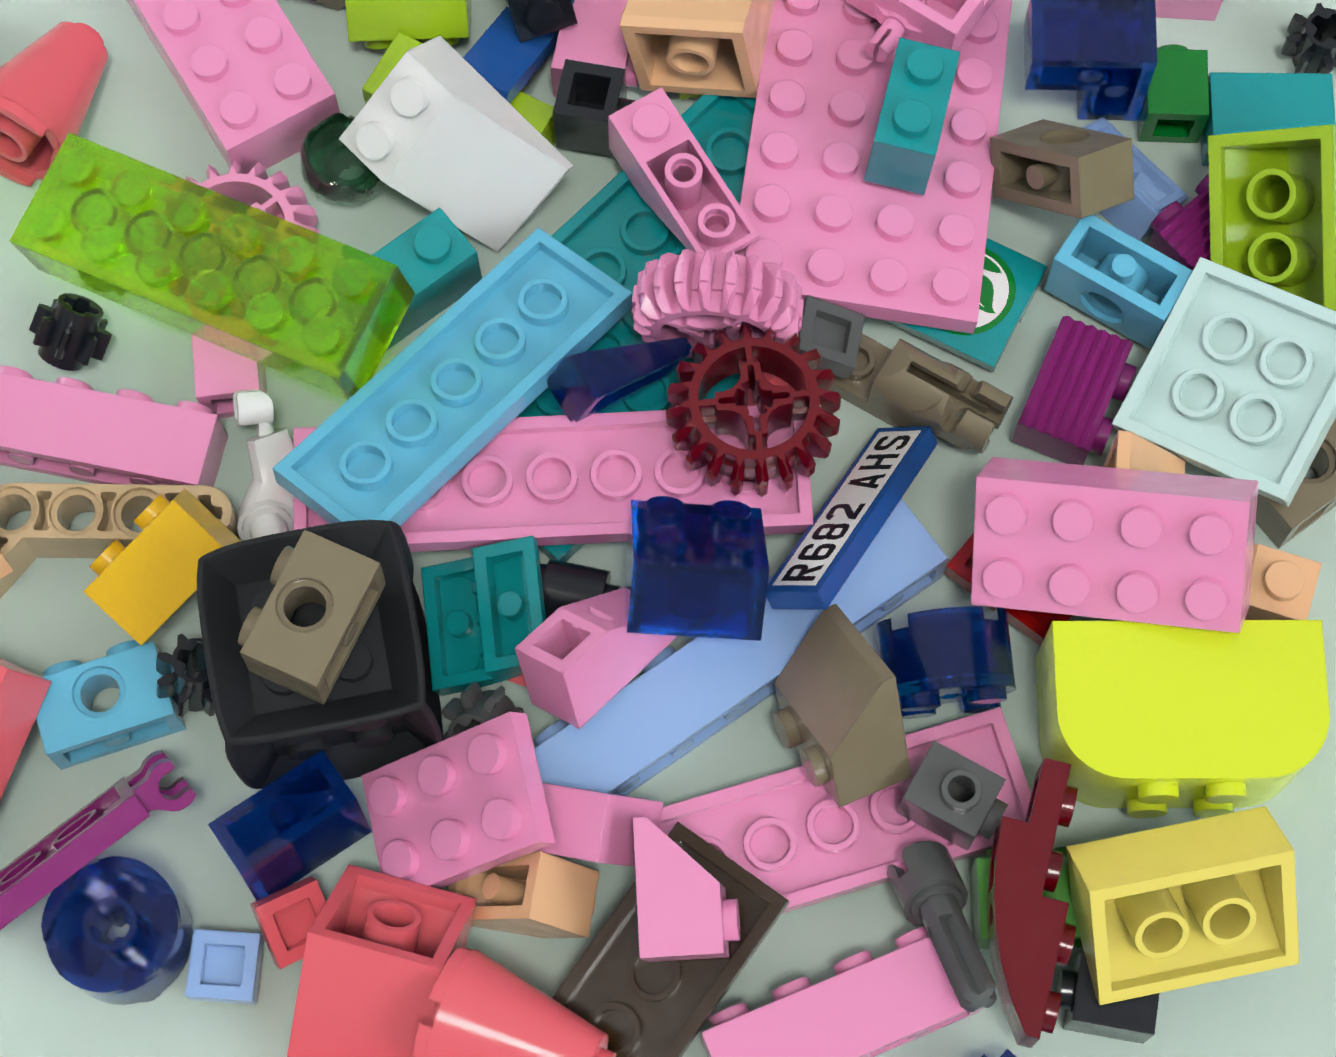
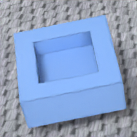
[185,929,264,1005]

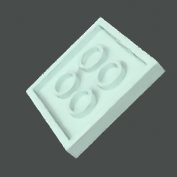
[1112,257,1336,507]

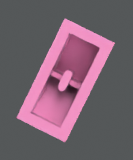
[537,783,663,867]

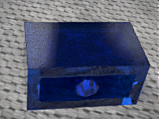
[208,750,372,901]

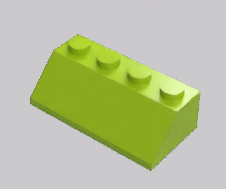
[1208,124,1336,311]

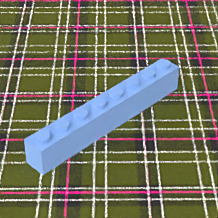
[534,498,948,852]

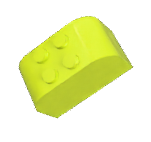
[1035,620,1330,818]

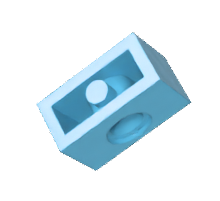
[1044,215,1193,350]
[36,640,186,770]

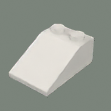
[339,36,573,252]

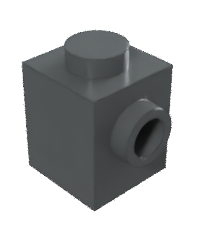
[897,741,1008,851]

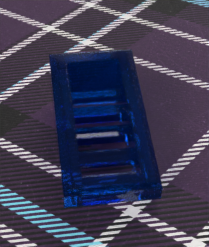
[547,337,692,422]

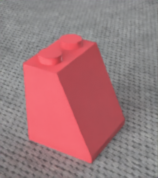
[287,864,477,1057]

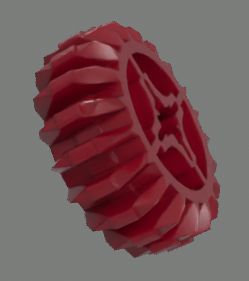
[666,323,841,497]

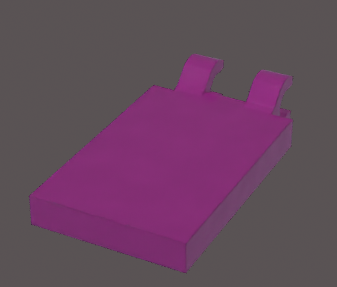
[0,750,196,930]

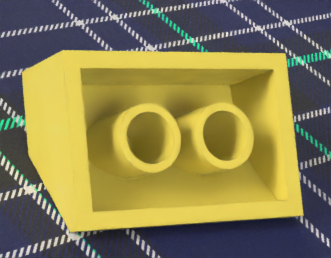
[1066,806,1300,1005]

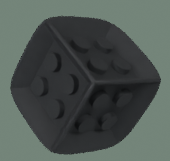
[197,520,444,790]

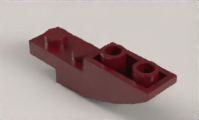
[987,758,1078,1048]

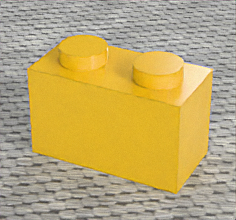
[83,488,241,646]

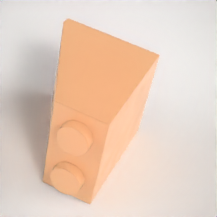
[620,0,775,98]

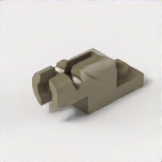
[829,334,1013,454]

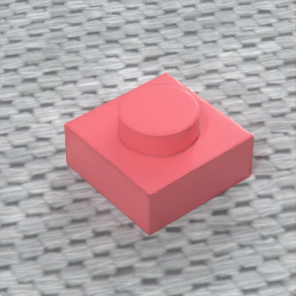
[250,876,326,969]

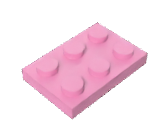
[361,711,555,889]

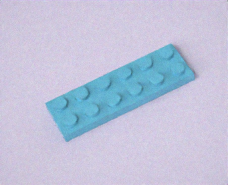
[272,228,633,526]

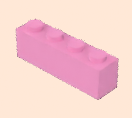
[0,365,228,487]
[701,926,983,1057]

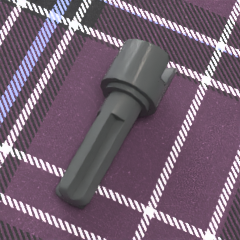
[887,841,997,1012]

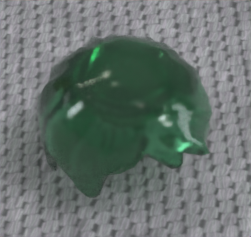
[299,113,385,205]

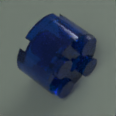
[876,606,1016,719]
[41,856,193,1005]

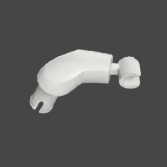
[233,390,294,541]

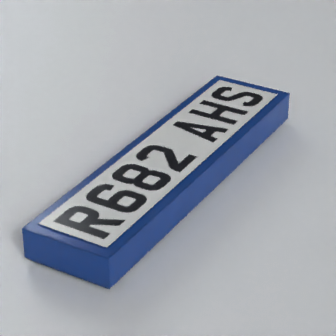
[764,426,938,610]

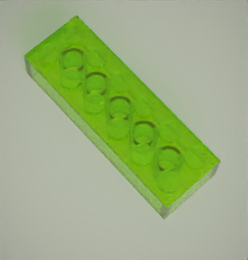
[9,133,415,400]

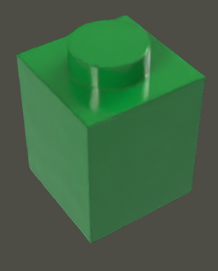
[1137,44,1209,143]

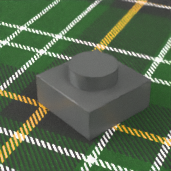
[798,295,865,379]

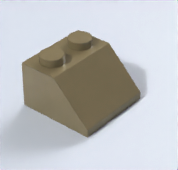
[772,604,911,808]

